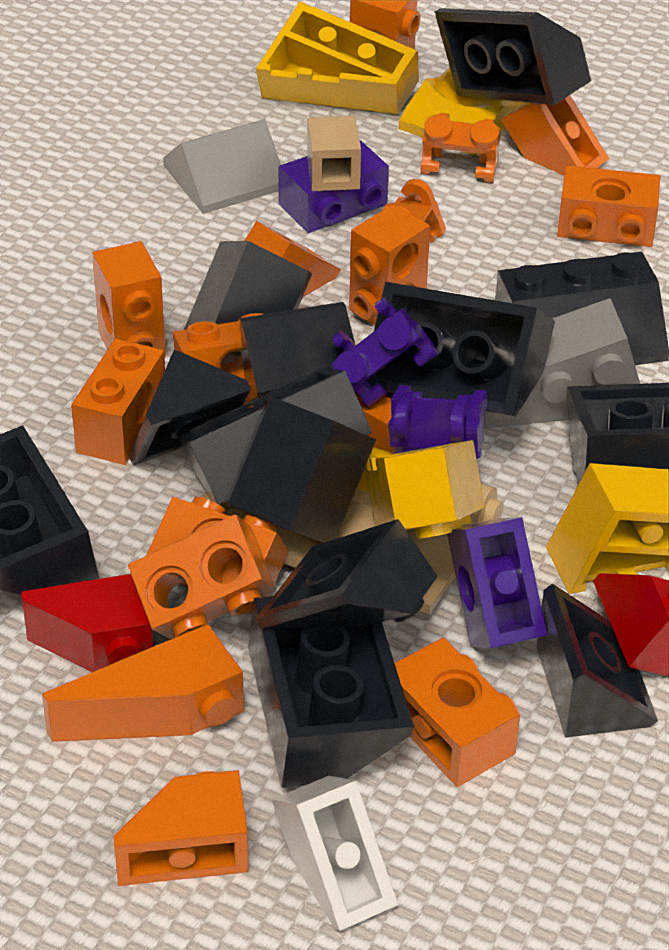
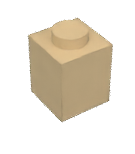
[307,116,361,191]

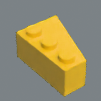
[256,1,419,114]
[365,440,485,539]
[546,463,669,594]

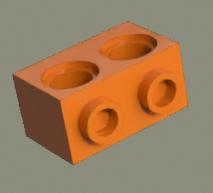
[349,204,430,326]
[127,514,277,640]

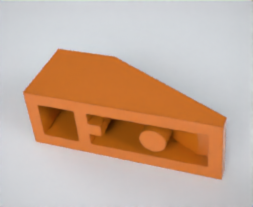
[42,624,244,742]

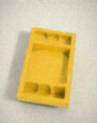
[398,67,523,157]

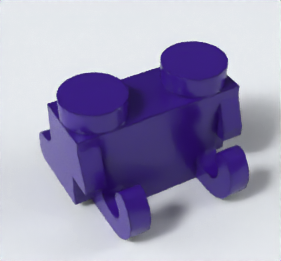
[331,297,440,407]
[388,385,487,460]

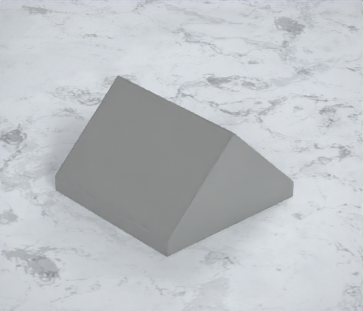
[163,119,281,214]

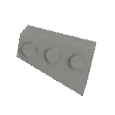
[484,298,640,428]

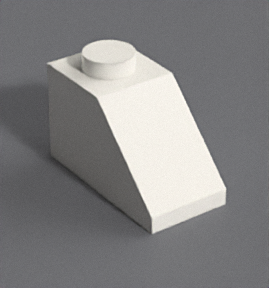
[271,776,398,931]

